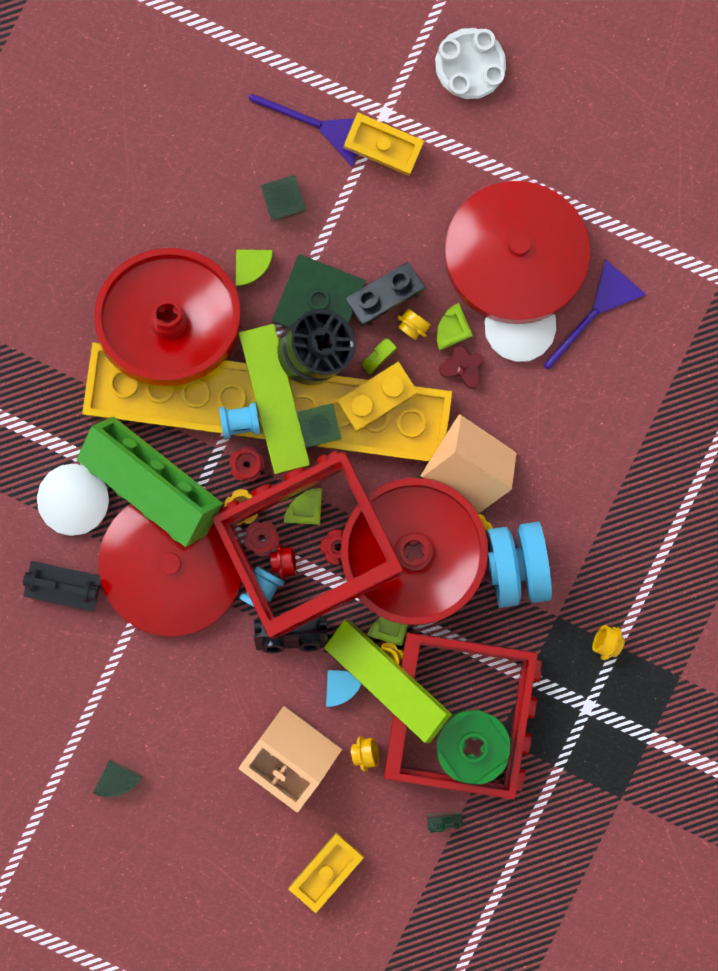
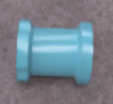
[219,402,261,440]
[240,566,285,607]

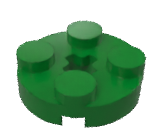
[436,709,510,785]

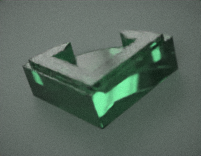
[93,759,142,797]
[426,812,463,833]

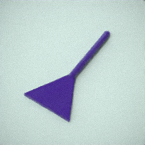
[249,94,372,167]
[544,259,646,369]

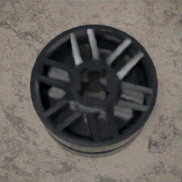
[277,309,356,385]

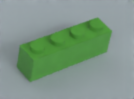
[76,417,223,547]

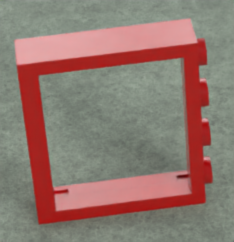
[212,451,406,639]
[383,631,542,799]

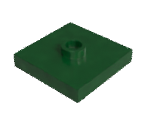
[272,254,366,328]

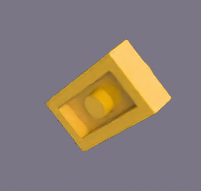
[343,112,424,176]
[337,361,418,432]
[288,832,364,913]

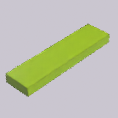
[239,324,310,475]
[324,620,452,743]

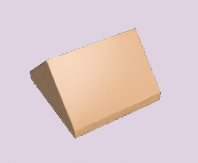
[420,415,517,514]

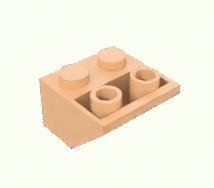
[238,706,342,813]

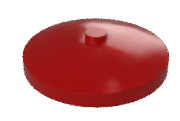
[444,181,590,324]
[94,248,241,386]
[341,478,488,625]
[99,504,243,636]

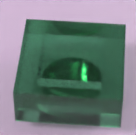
[260,175,306,222]
[297,403,342,448]

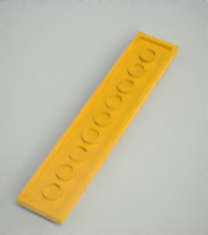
[82,342,452,462]

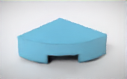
[326,670,361,707]

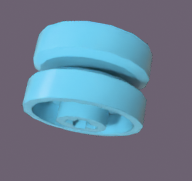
[487,522,552,608]

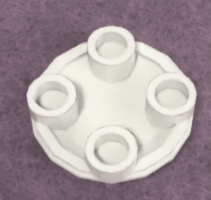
[435,28,506,99]
[485,315,556,362]
[37,464,109,536]

